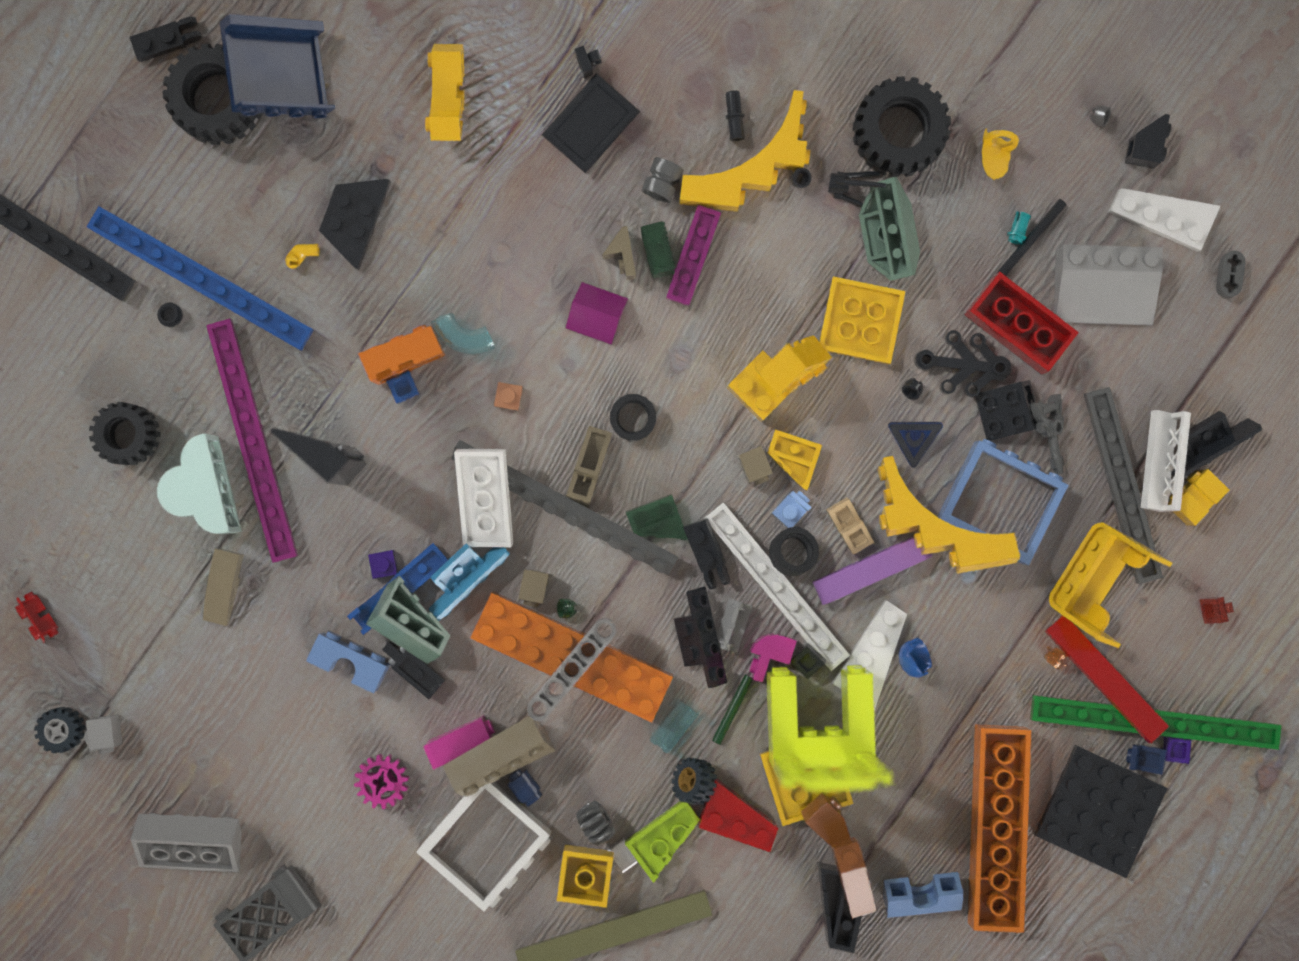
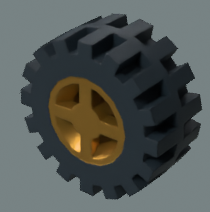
[672,757,717,805]

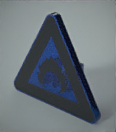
[888,422,943,468]

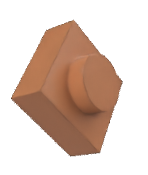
[494,382,523,411]

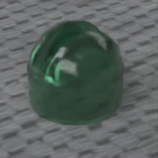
[557,599,577,618]

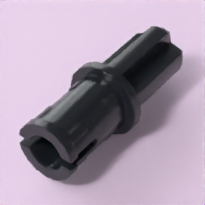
[725,90,745,141]

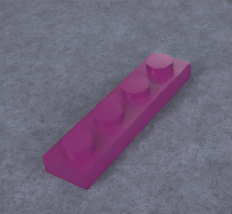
[666,205,721,307]

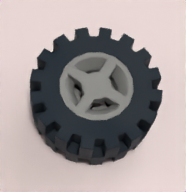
[34,707,85,753]

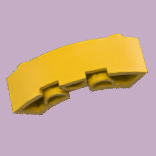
[425,44,465,141]

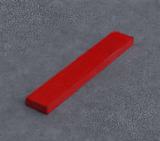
[1044,615,1169,743]

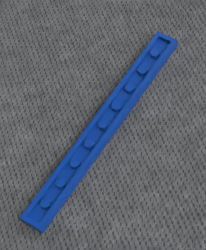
[87,206,314,351]

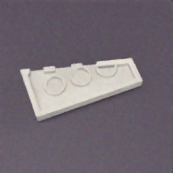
[1108,188,1220,252]
[832,600,907,711]

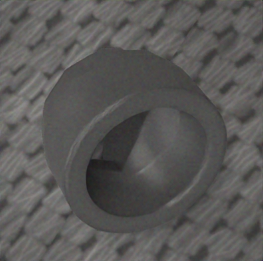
[1090,105,1111,127]

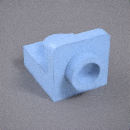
[772,491,812,528]

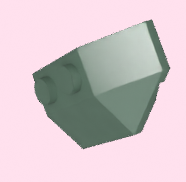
[859,177,920,281]

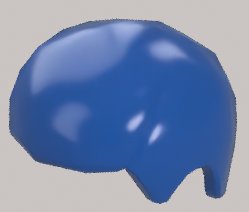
[899,638,932,678]

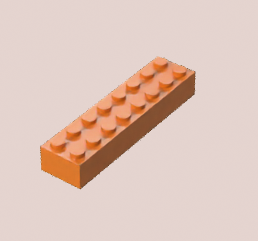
[470,592,673,723]
[968,724,1031,933]

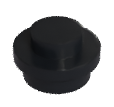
[157,302,183,327]

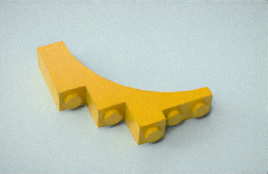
[679,90,810,212]
[878,456,1020,574]

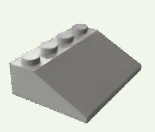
[1054,244,1163,326]

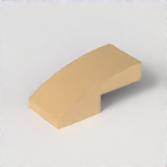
[826,497,874,555]

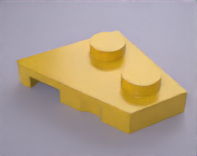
[767,429,822,490]

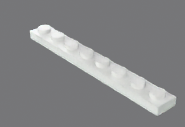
[704,503,850,671]

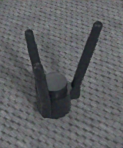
[828,171,887,208]

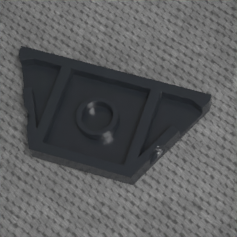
[319,179,391,270]

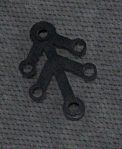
[914,330,1012,397]

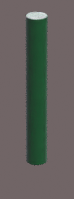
[712,674,753,745]

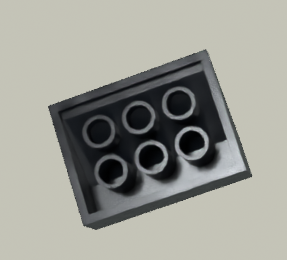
[270,427,367,486]

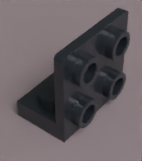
[975,380,1037,441]

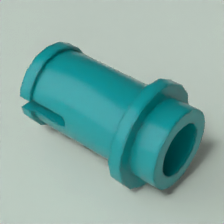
[1007,211,1031,245]

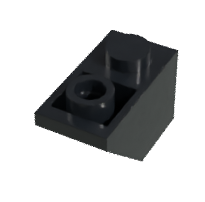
[1125,114,1171,169]

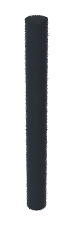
[996,199,1067,276]

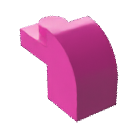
[749,633,797,682]

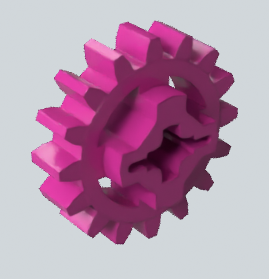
[354,754,410,809]

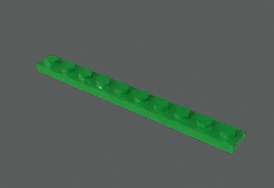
[1030,695,1282,750]

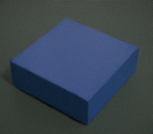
[386,371,420,404]

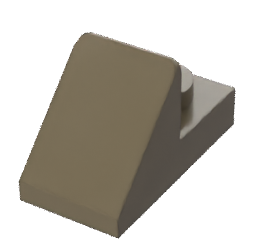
[602,226,636,280]

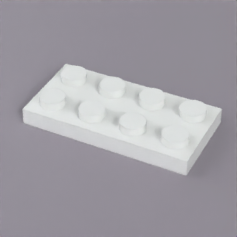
[454,449,513,547]

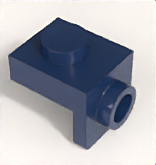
[1126,744,1167,775]

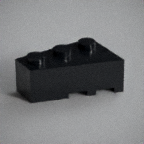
[817,862,870,953]

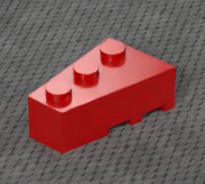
[698,778,778,852]

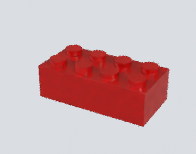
[964,272,1079,375]

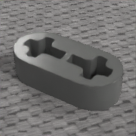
[1216,251,1246,298]

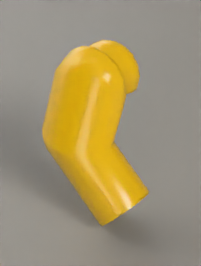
[285,244,320,269]

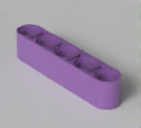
[812,536,933,605]

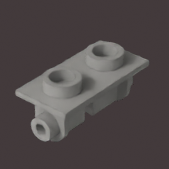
[717,598,753,653]

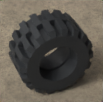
[89,402,161,465]

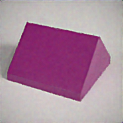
[565,282,628,345]

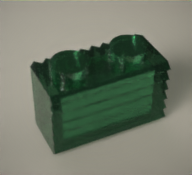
[641,221,676,279]

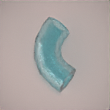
[431,313,495,355]

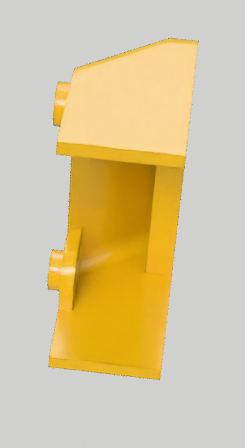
[1049,522,1173,648]

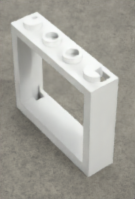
[416,782,551,911]

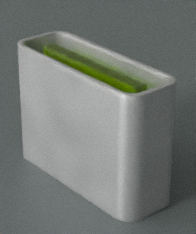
[607,837,638,873]

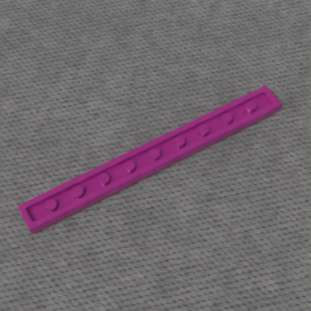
[206,318,298,563]

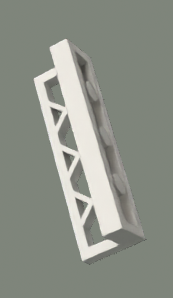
[1141,410,1191,512]

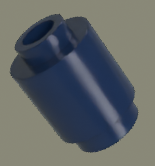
[507,768,543,807]

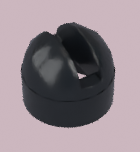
[790,168,812,189]
[902,378,923,400]

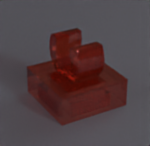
[1199,597,1234,624]

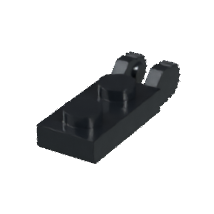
[129,17,202,62]
[683,518,730,590]

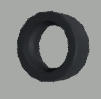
[610,394,656,441]
[769,527,819,576]

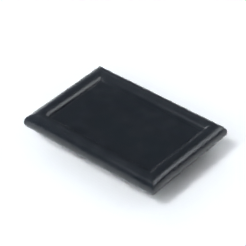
[542,73,641,174]

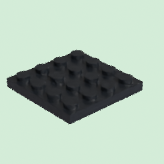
[1034,745,1168,878]

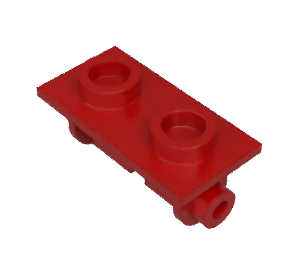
[14,592,59,644]

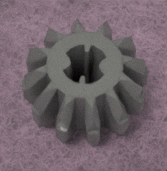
[576,800,615,846]

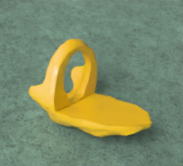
[982,128,1019,180]

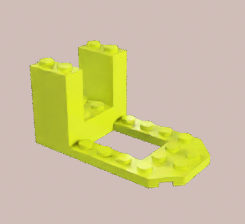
[766,665,892,791]

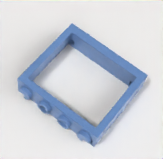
[937,439,1069,565]

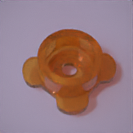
[1044,646,1068,670]

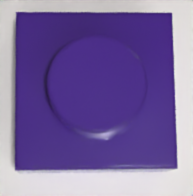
[368,550,398,579]

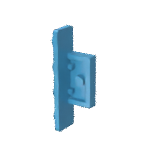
[429,543,510,621]

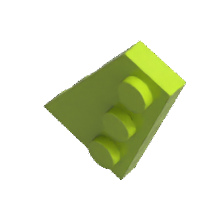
[625,801,700,883]

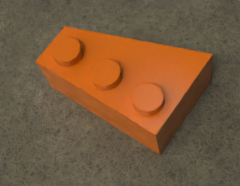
[358,325,446,385]

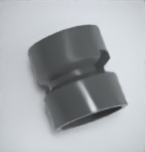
[641,157,684,203]

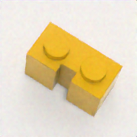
[1168,469,1230,526]

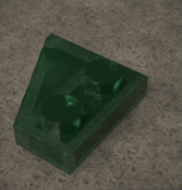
[625,494,687,540]

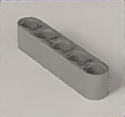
[527,618,616,721]

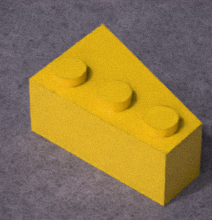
[759,335,832,396]

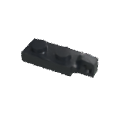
[382,641,446,699]

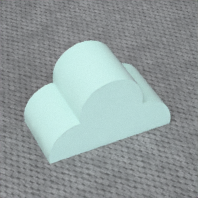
[157,433,242,534]

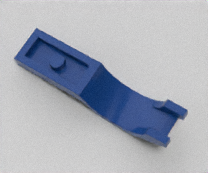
[347,543,448,635]

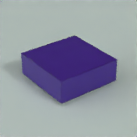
[1163,736,1192,764]

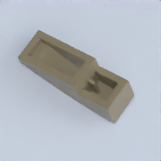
[566,426,612,509]
[203,548,244,626]

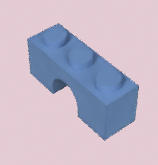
[306,631,390,693]
[883,872,964,918]

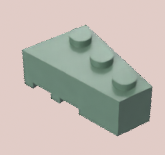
[366,576,451,664]

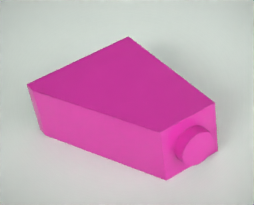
[423,715,495,770]

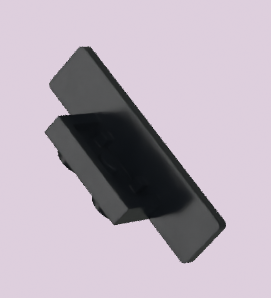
[1171,411,1263,478]
[674,587,727,688]

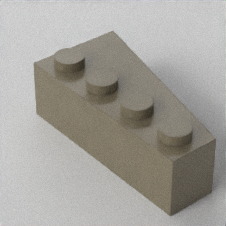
[443,716,556,797]

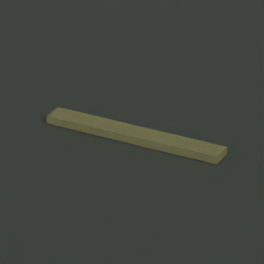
[515,890,712,961]

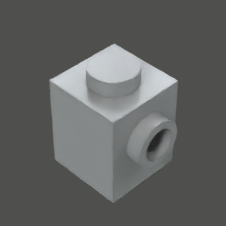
[85,714,123,754]

